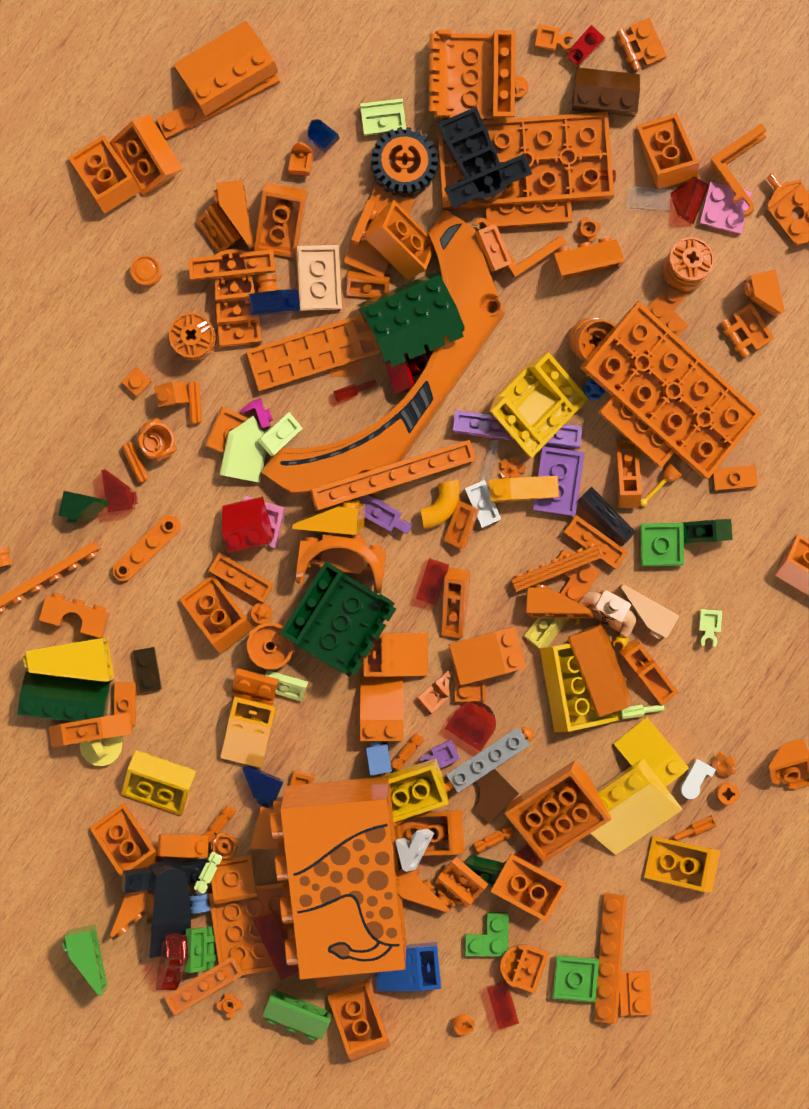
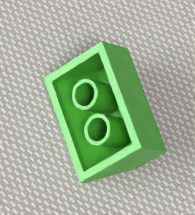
[262,989,332,1040]

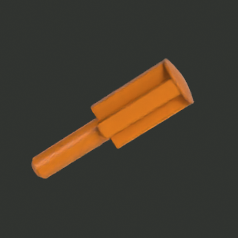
[673,815,716,841]

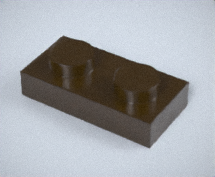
[133,647,162,693]

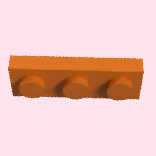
[563,515,628,569]
[208,552,275,603]

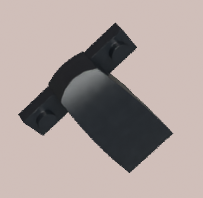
[437,106,532,209]
[122,859,207,958]

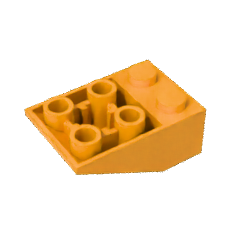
[221,696,277,768]

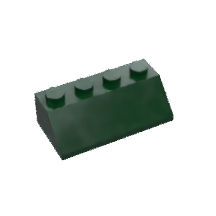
[17,671,111,722]

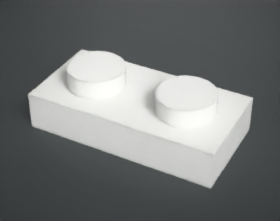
[465,480,501,528]

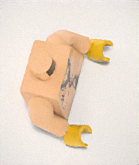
[567,590,636,650]

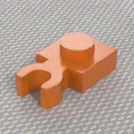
[534,24,574,51]

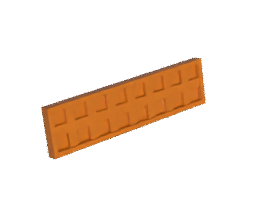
[246,314,380,392]

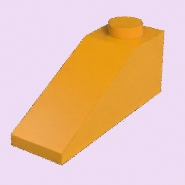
[489,476,559,503]

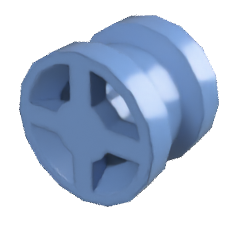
[189,892,211,913]

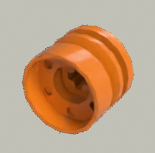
[663,237,714,292]
[169,313,217,361]
[569,317,615,360]

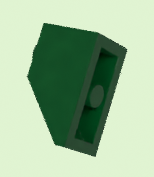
[58,491,109,524]
[681,519,733,543]

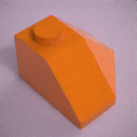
[769,738,809,790]

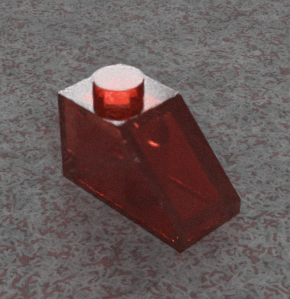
[101,469,138,513]

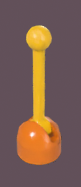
[640,464,682,507]

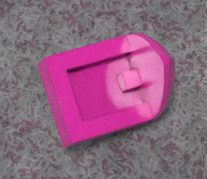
[239,398,273,429]

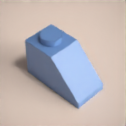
[366,741,392,775]

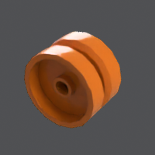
[247,622,294,671]

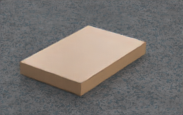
[296,245,342,311]

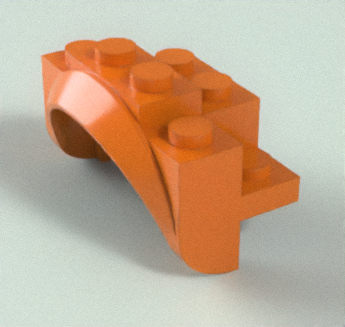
[296,532,386,594]

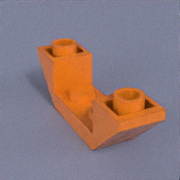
[49,713,133,748]

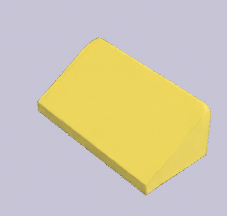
[523,618,568,649]

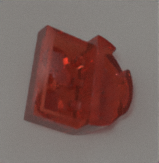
[445,701,496,752]

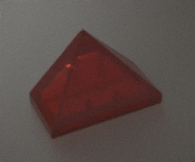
[670,177,708,225]

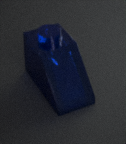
[249,289,301,315]
[242,764,284,807]

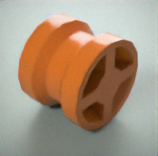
[256,275,279,295]
[0,547,13,568]
[716,782,739,805]

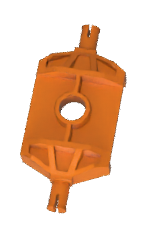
[766,172,809,246]

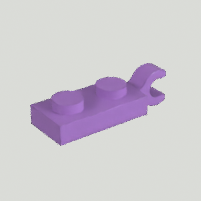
[360,494,412,533]

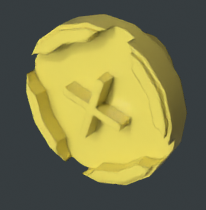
[80,736,123,766]

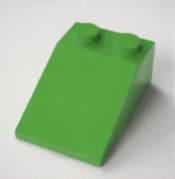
[62,924,108,995]

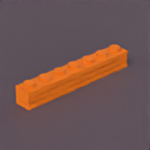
[512,543,604,592]

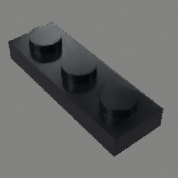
[577,486,636,546]

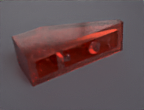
[156,933,189,990]

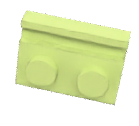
[360,98,406,136]

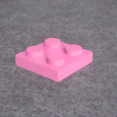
[699,182,752,234]

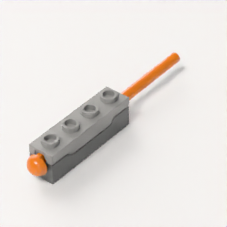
[394,727,534,827]

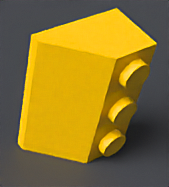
[121,750,196,816]
[382,758,449,822]

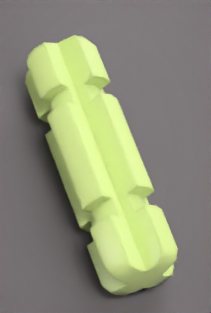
[194,852,222,894]

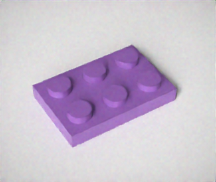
[533,446,585,516]

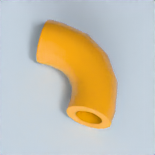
[420,480,460,529]

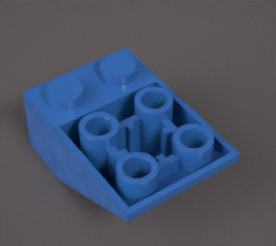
[375,942,441,991]

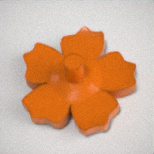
[500,455,526,478]
[711,752,736,777]

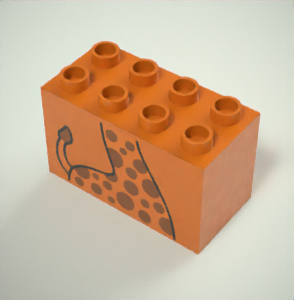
[270,776,407,979]

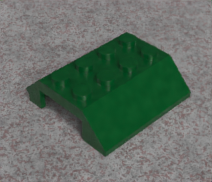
[357,272,465,367]
[280,561,396,677]

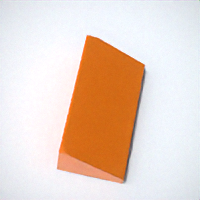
[345,270,390,298]

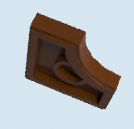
[474,769,519,823]

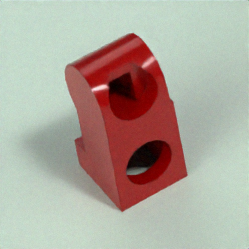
[566,25,606,67]

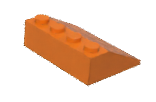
[173,21,278,116]
[504,760,611,862]

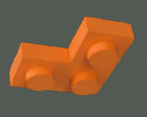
[647,285,689,336]
[558,549,600,603]

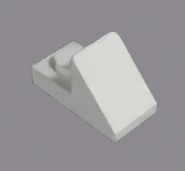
[396,829,434,872]

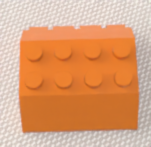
[429,29,516,120]

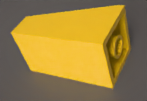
[23,637,115,682]

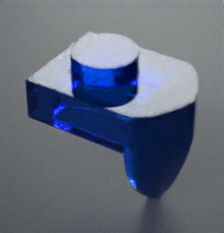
[307,119,340,153]

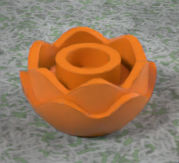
[211,833,238,860]

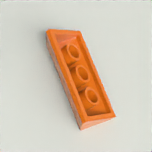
[568,622,633,717]

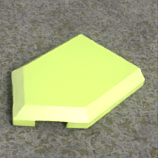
[219,416,267,482]

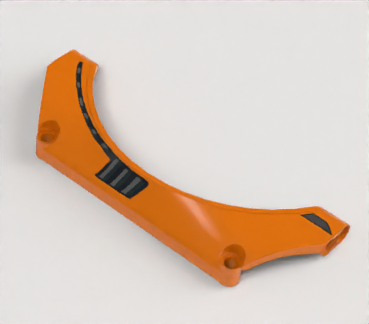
[261,210,505,495]

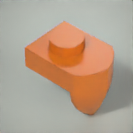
[288,142,313,176]

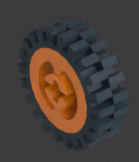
[371,127,438,197]

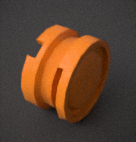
[130,255,162,287]

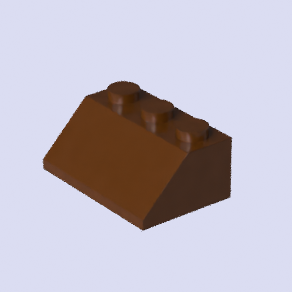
[572,67,640,117]

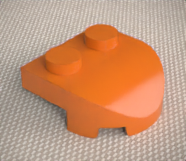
[435,857,488,908]
[500,944,549,994]

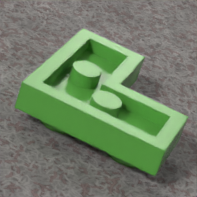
[465,912,509,956]

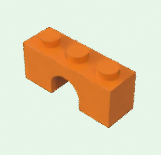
[39,593,110,638]

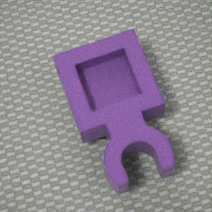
[419,739,460,768]

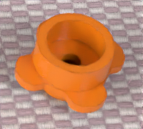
[576,217,601,242]
[217,992,242,1018]

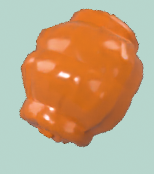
[137,418,177,461]

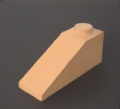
[620,584,679,640]

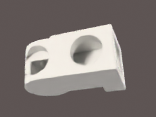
[680,758,716,799]

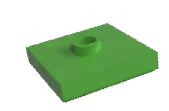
[640,523,684,566]
[552,955,599,1002]

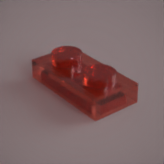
[416,558,449,605]
[487,981,519,1029]

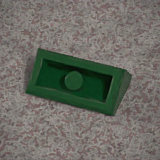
[465,855,505,887]

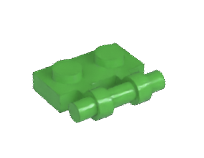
[185,925,217,973]

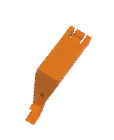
[711,123,766,217]
[473,218,567,277]

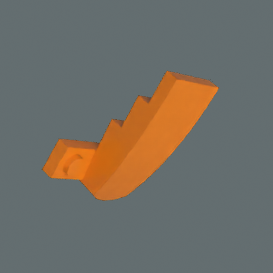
[188,249,276,348]

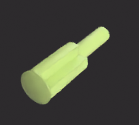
[620,705,665,720]

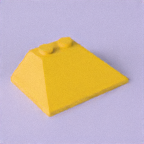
[490,352,588,458]

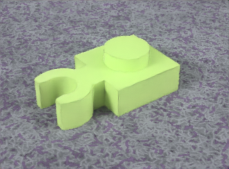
[698,609,722,647]

